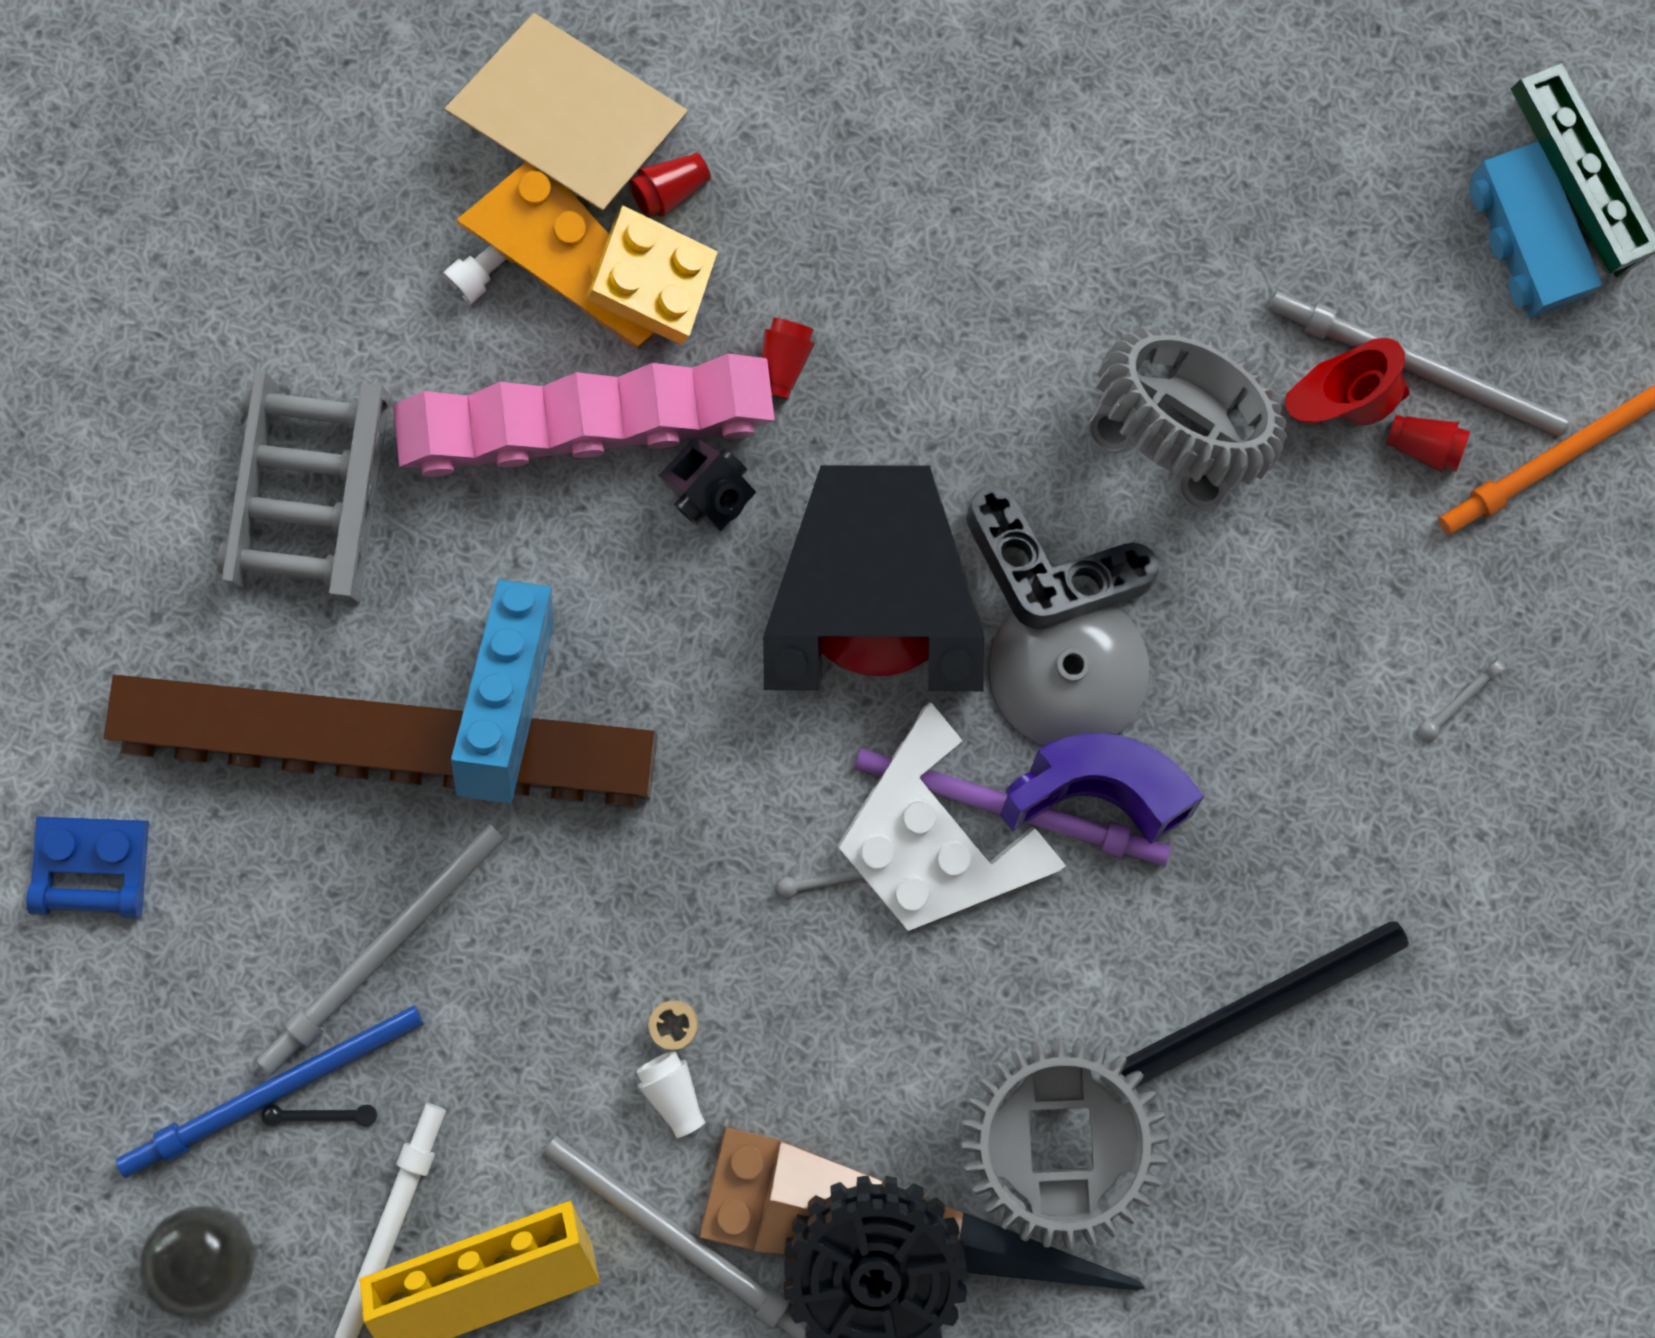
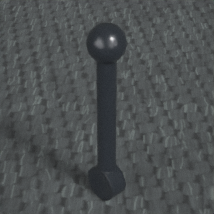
[261,1104,377,1127]

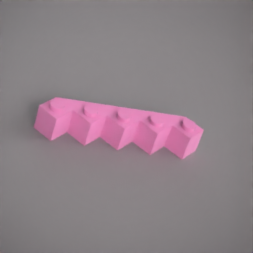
[393,353,775,477]

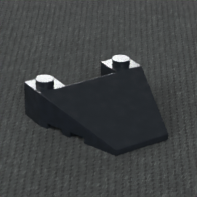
[763,465,984,692]

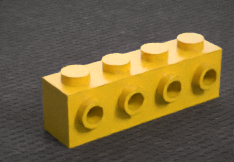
[359,1200,600,1338]

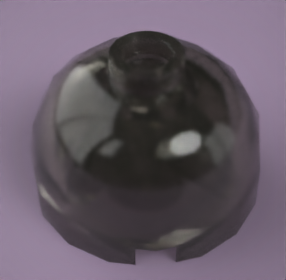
[140,1206,255,1319]

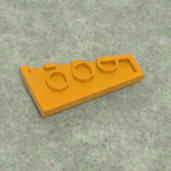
[456,162,656,349]

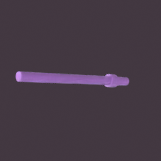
[854,748,1171,867]

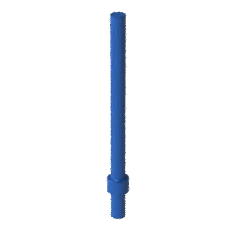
[116,1005,424,1178]

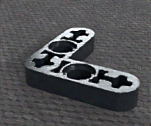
[966,486,1159,629]

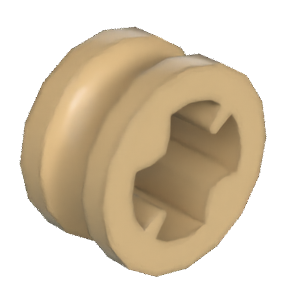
[648,1000,699,1050]

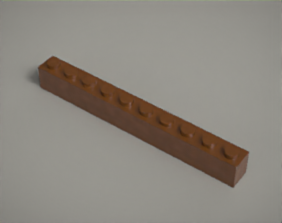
[104,674,658,808]

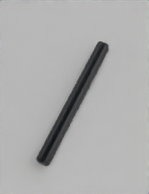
[1121,921,1409,1088]

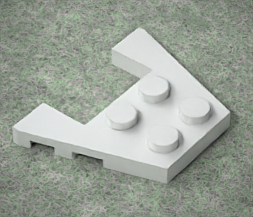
[837,702,1066,931]

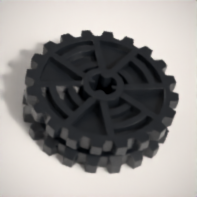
[783,1176,968,1338]

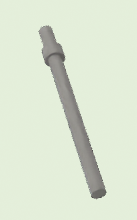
[1267,290,1568,437]
[257,823,505,1075]
[543,1136,807,1338]

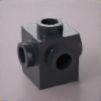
[658,437,756,531]

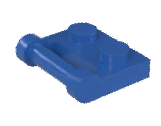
[26,817,149,919]

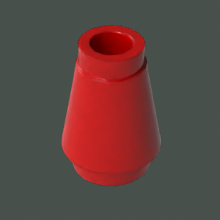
[629,152,711,218]
[762,318,815,400]
[1386,414,1471,473]

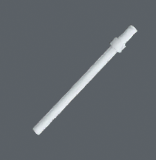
[334,1103,446,1338]

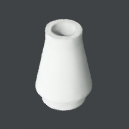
[636,1051,705,1138]

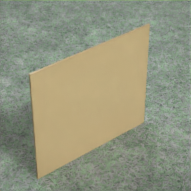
[444,13,688,211]

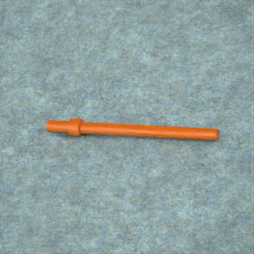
[1438,384,1655,535]

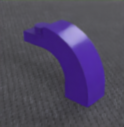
[1000,733,1204,844]

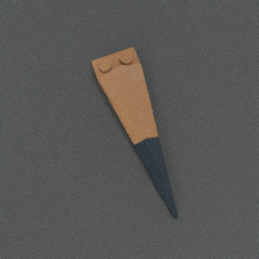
[698,1126,1145,1291]

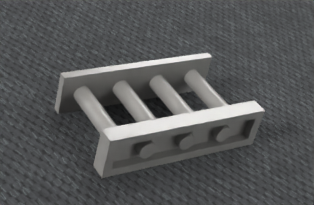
[217,370,391,603]

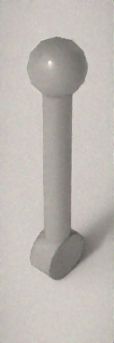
[1418,658,1505,742]
[777,870,864,898]

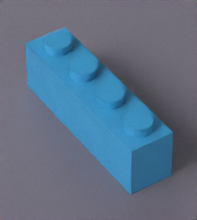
[451,579,554,804]

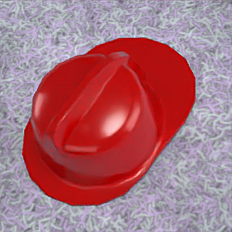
[1285,337,1410,425]

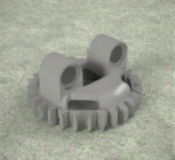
[1088,327,1287,511]
[959,1036,1169,1249]

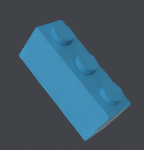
[1469,141,1603,319]

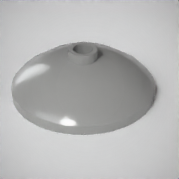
[989,591,1149,746]

